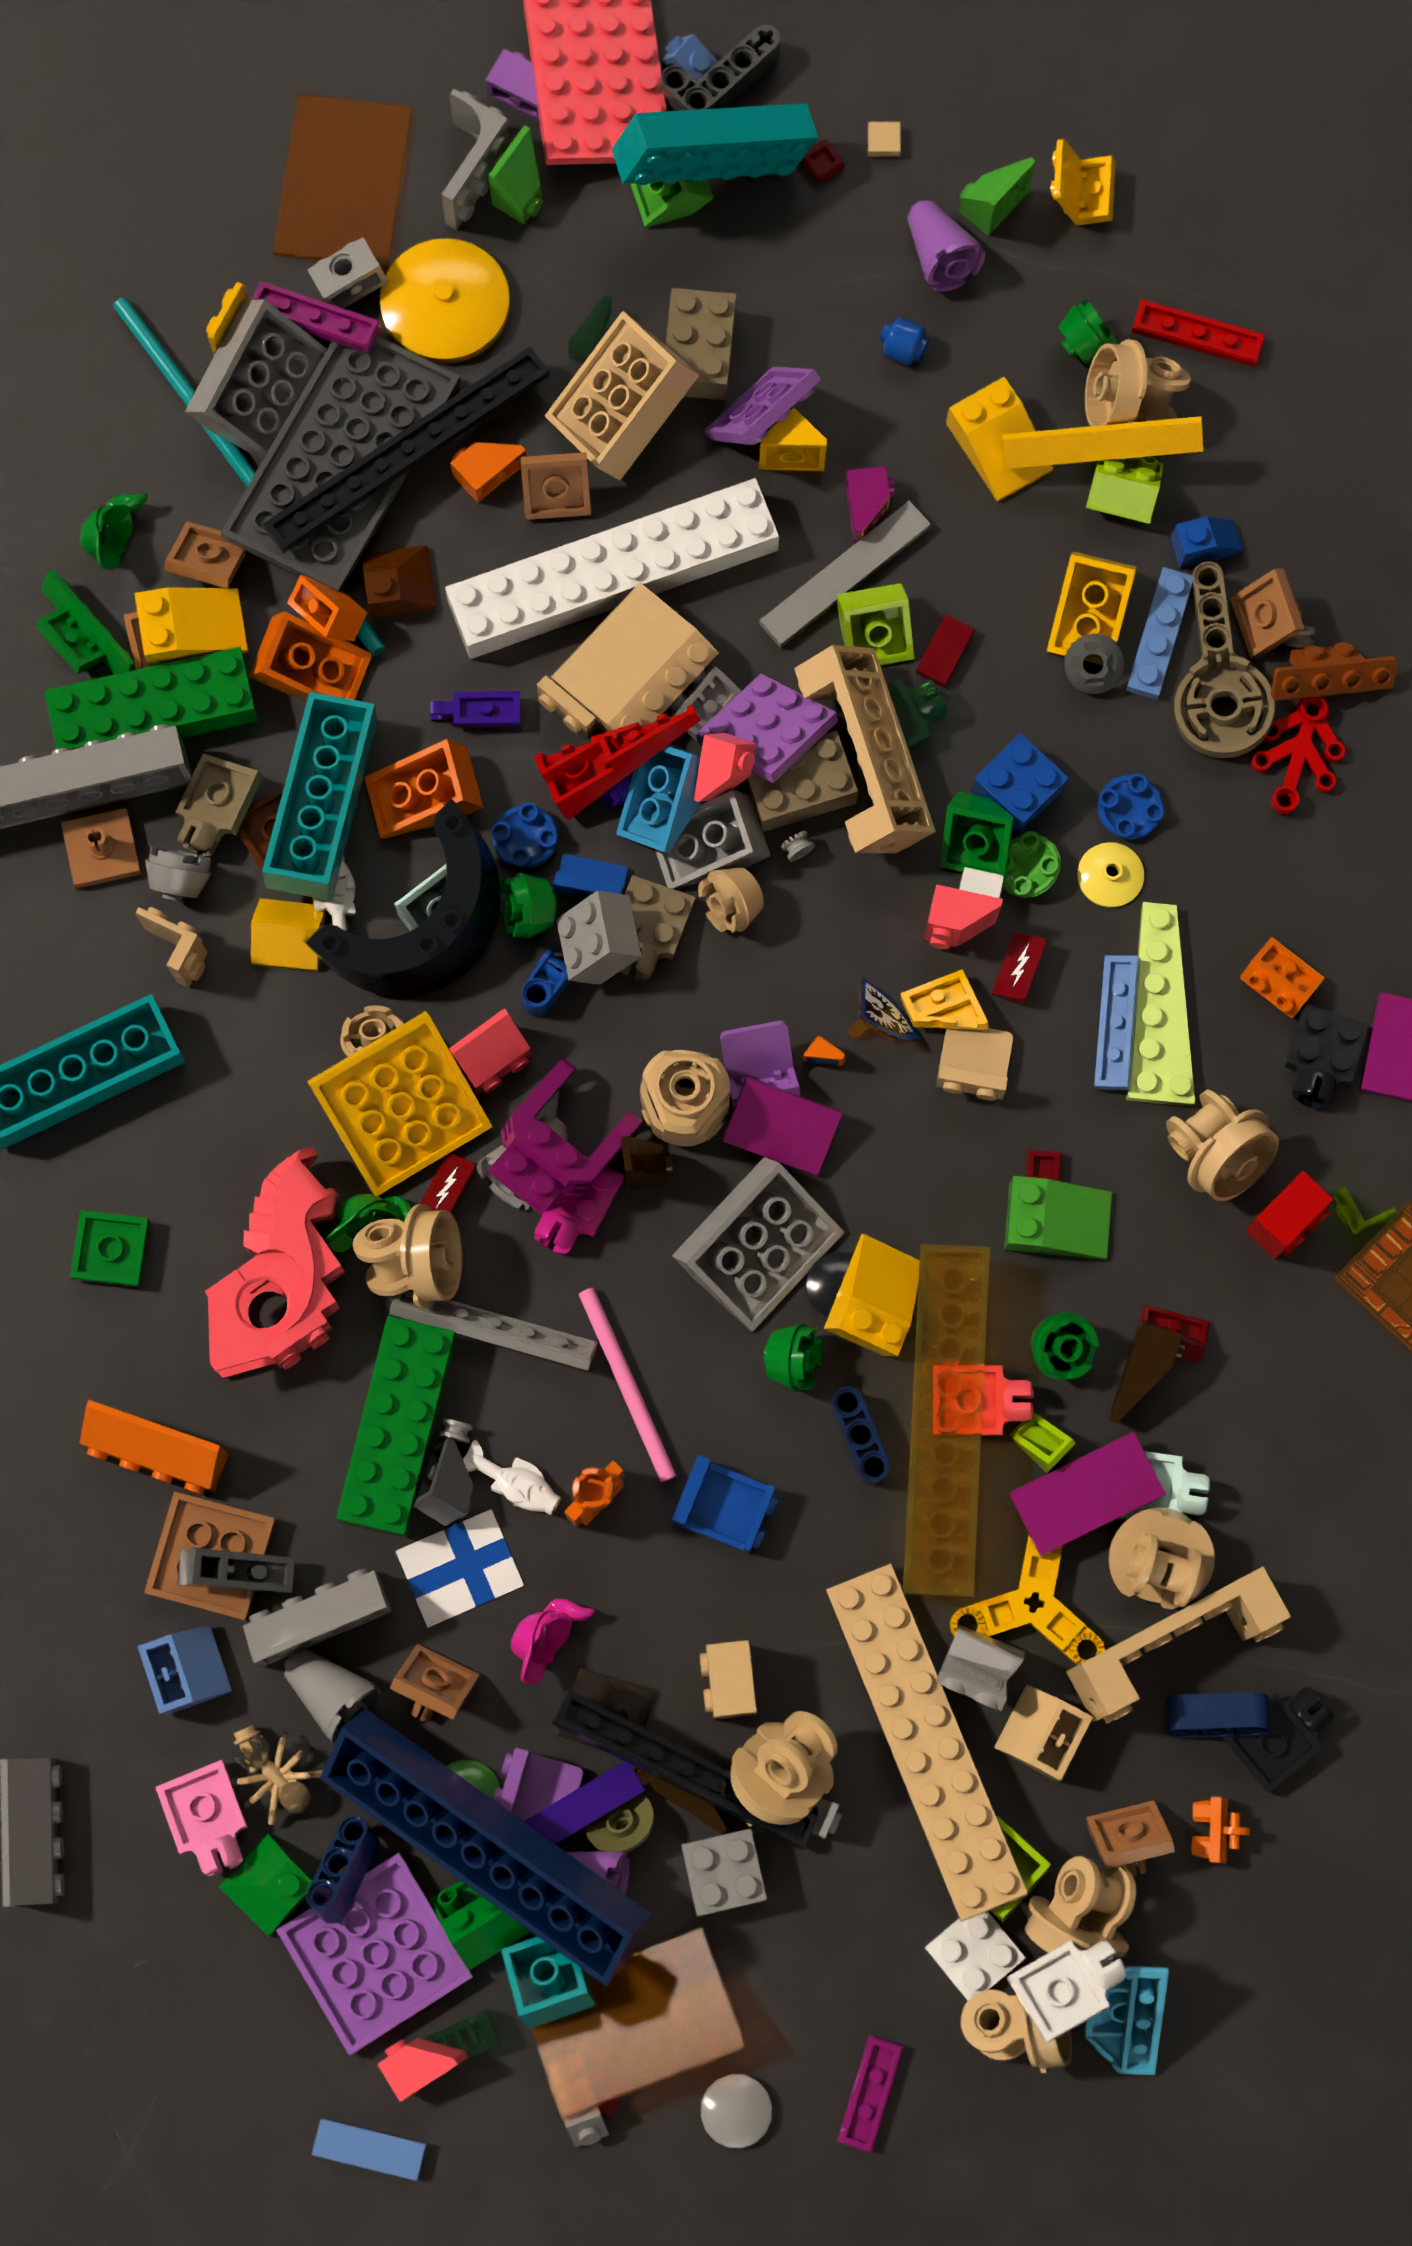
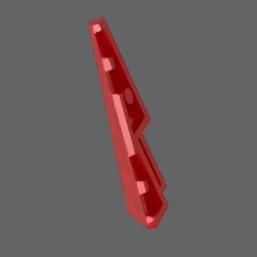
[534,705,701,821]

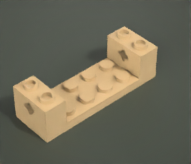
[794,645,936,853]
[1066,1567,1291,1724]

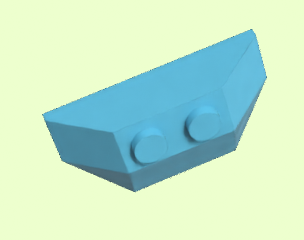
[1084,1966,1168,2075]

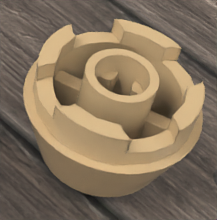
[698,868,764,933]
[340,1005,404,1057]

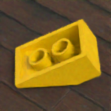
[946,376,1053,502]
[1047,551,1137,665]
[134,587,248,667]
[824,1234,922,1356]

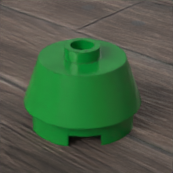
[1058,298,1119,365]
[500,873,557,940]
[1030,1312,1099,1380]
[764,1323,823,1392]

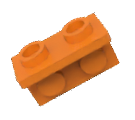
[1240,937,1325,1018]

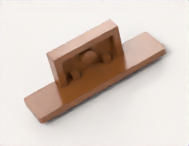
[1271,642,1398,701]

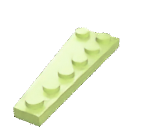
[1126,902,1195,1107]

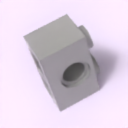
[307,237,389,309]

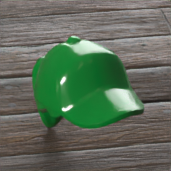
[80,493,148,570]
[326,1194,411,1252]

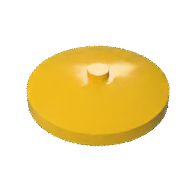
[380,239,510,364]

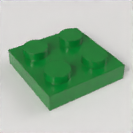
[70,1210,150,1287]

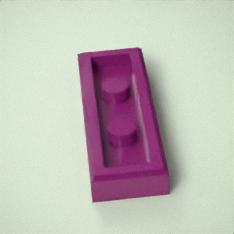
[837,2035,904,2153]

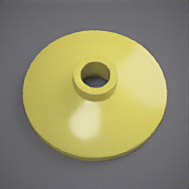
[1077,842,1144,908]

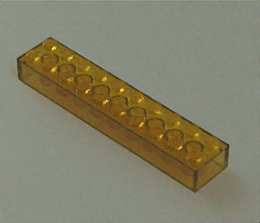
[903,1244,991,1599]

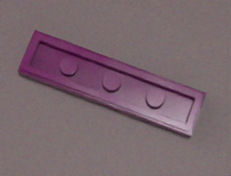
[252,281,382,354]

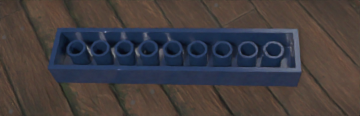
[320,1709,653,1986]

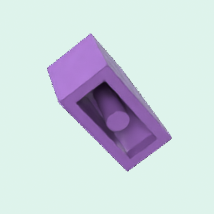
[486,49,539,120]

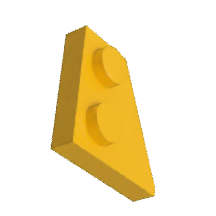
[900,969,988,1030]

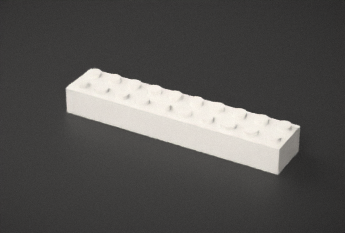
[445,478,779,659]

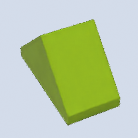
[1009,1412,1076,1473]

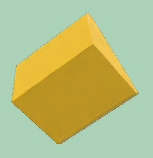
[759,408,827,471]
[251,898,326,972]

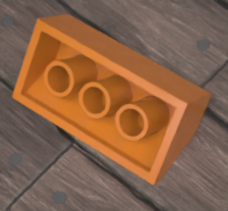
[79,1400,229,1496]

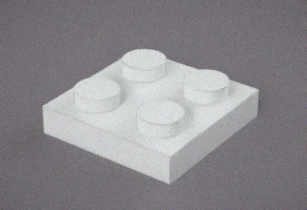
[924,1912,1025,2001]

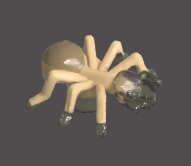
[231,1731,323,1826]

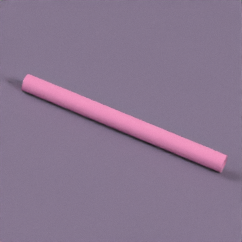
[578,1287,677,1483]

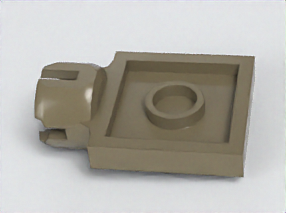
[175,753,263,857]
[620,875,695,980]

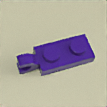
[430,691,520,728]

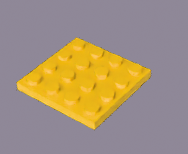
[307,1011,493,1196]

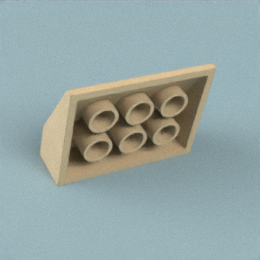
[545,311,699,481]
[550,583,719,733]

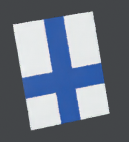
[396,1509,524,1628]

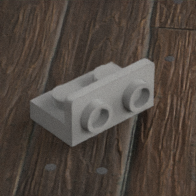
[666,666,741,742]

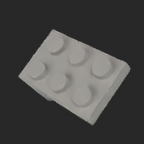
[441,89,510,230]

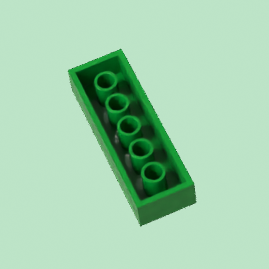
[44,647,259,750]
[336,1315,457,1538]

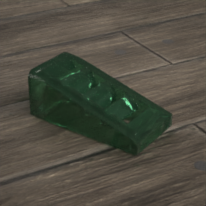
[568,295,612,366]
[422,2009,500,2058]

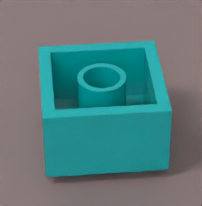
[501,1937,596,2029]

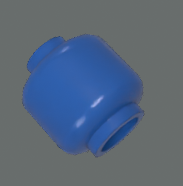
[879,317,930,366]

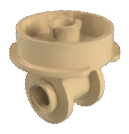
[1085,339,1191,426]
[1166,1090,1279,1201]
[353,1204,463,1308]
[1109,1508,1215,1609]
[730,1711,837,1825]
[1025,1856,1136,1968]
[961,1968,1072,2073]

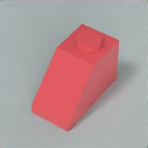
[693,733,756,802]
[378,2038,468,2102]

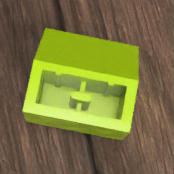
[1086,456,1164,524]

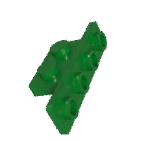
[36,569,135,675]

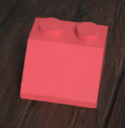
[923,884,1003,950]
[449,1008,532,1095]

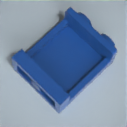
[672,1455,779,1554]

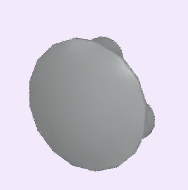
[701,2074,772,2148]

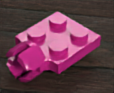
[534,1154,625,1254]

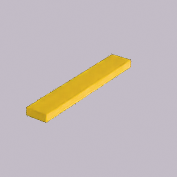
[1002,416,1203,469]

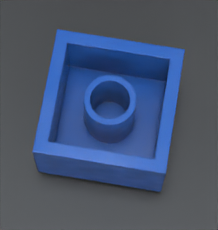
[971,733,1069,835]

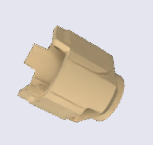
[640,1050,730,1146]

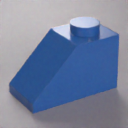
[1170,516,1243,569]

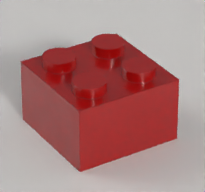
[1245,1171,1333,1259]

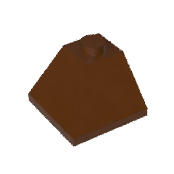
[362,545,437,618]

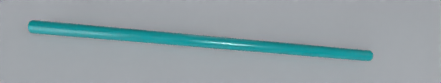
[113,297,385,656]

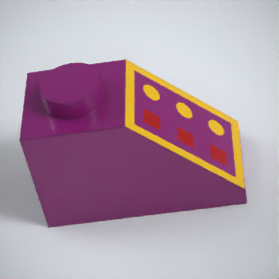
[845,466,895,544]

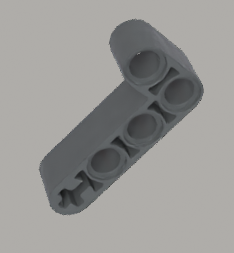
[661,24,780,111]

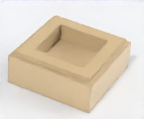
[868,122,901,157]

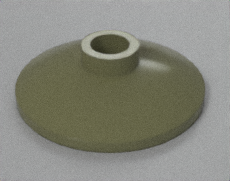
[586,1793,655,1853]

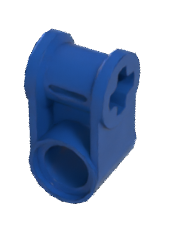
[521,949,571,1016]

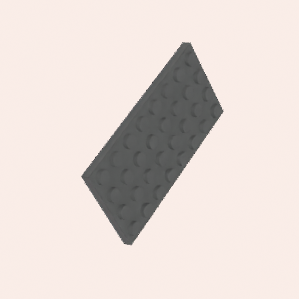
[220,336,460,592]

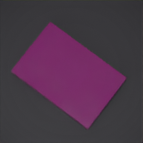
[1359,992,1412,1103]
[722,1076,843,1176]

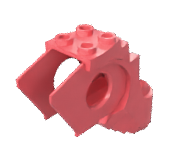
[205,1147,345,1378]

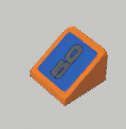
[803,1036,845,1066]

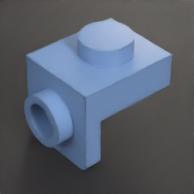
[661,34,718,80]

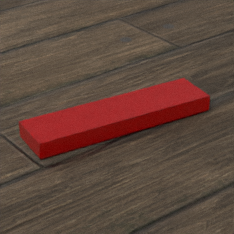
[1131,299,1266,368]

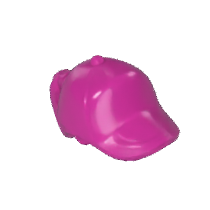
[511,1599,595,1684]

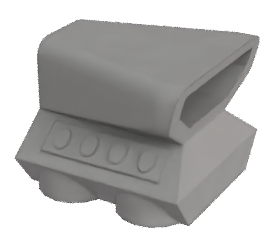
[936,1625,1025,1711]

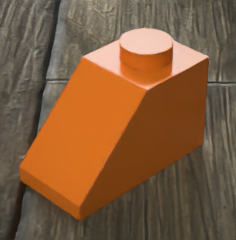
[450,442,526,503]
[287,575,368,641]

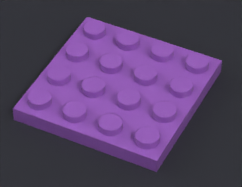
[276,1853,473,2056]

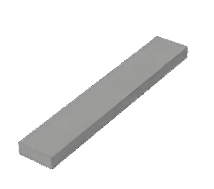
[759,501,931,648]
[389,1290,597,1371]

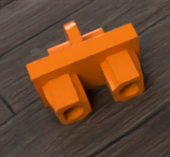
[1191,1797,1250,1863]

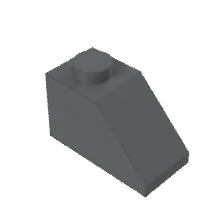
[412,1438,474,1526]

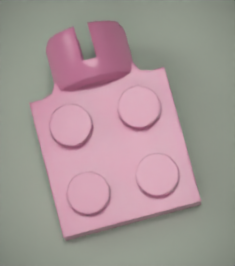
[155,1760,248,1876]

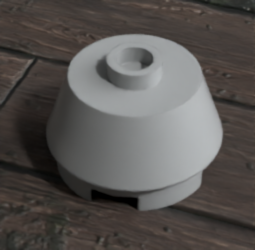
[145,847,212,901]

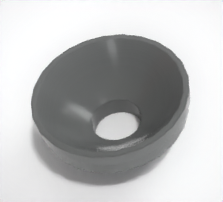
[1064,634,1125,694]

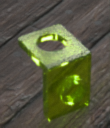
[1333,1186,1397,1235]

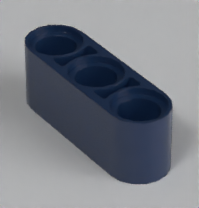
[831,1386,890,1486]
[1167,1692,1269,1738]
[306,1815,379,1924]

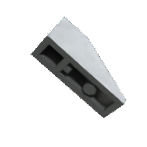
[178,1548,295,1593]

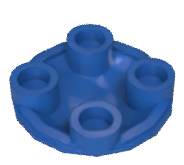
[1097,773,1164,840]
[491,802,558,869]

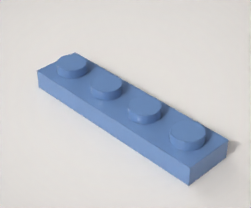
[1126,567,1193,700]
[1094,955,1141,1090]

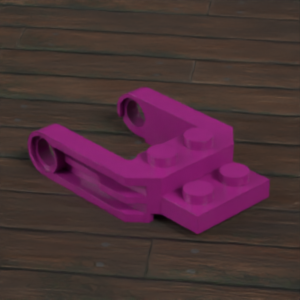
[488,1057,643,1215]

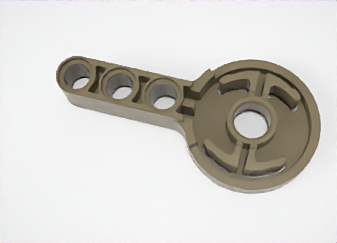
[1174,562,1275,758]

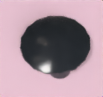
[806,1251,853,1318]

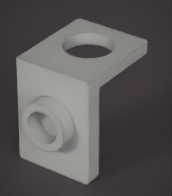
[812,1798,842,1838]

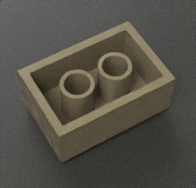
[665,288,736,401]
[744,730,858,832]

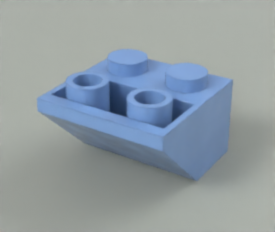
[137,1624,232,1716]

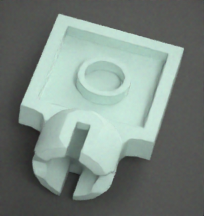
[1118,1451,1210,1520]

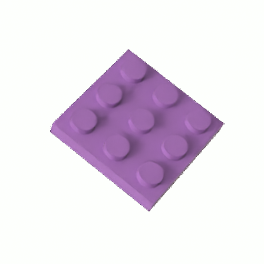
[704,367,821,445]
[696,674,838,783]

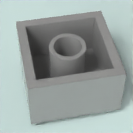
[556,890,642,985]
[681,1829,767,1916]

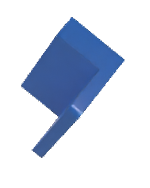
[554,854,628,899]

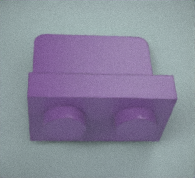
[720,1020,801,1109]
[493,1747,583,1821]

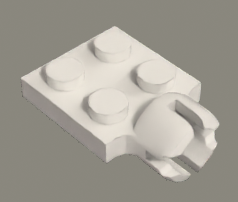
[1008,1941,1126,2044]

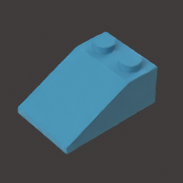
[616,744,702,853]

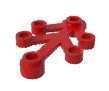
[1251,696,1345,815]

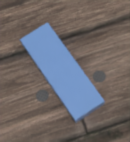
[312,2118,427,2181]

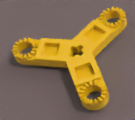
[950,1534,1105,1665]

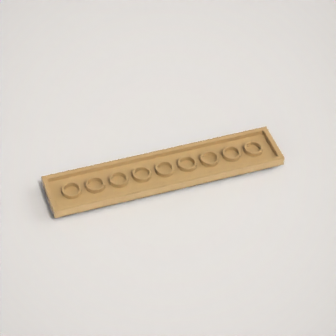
[826,1564,1028,1922]

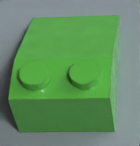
[1004,1176,1112,1260]

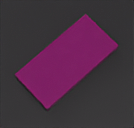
[1009,1431,1166,1557]

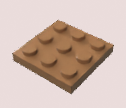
[144,1491,276,1621]

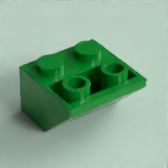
[429,1880,530,1970]

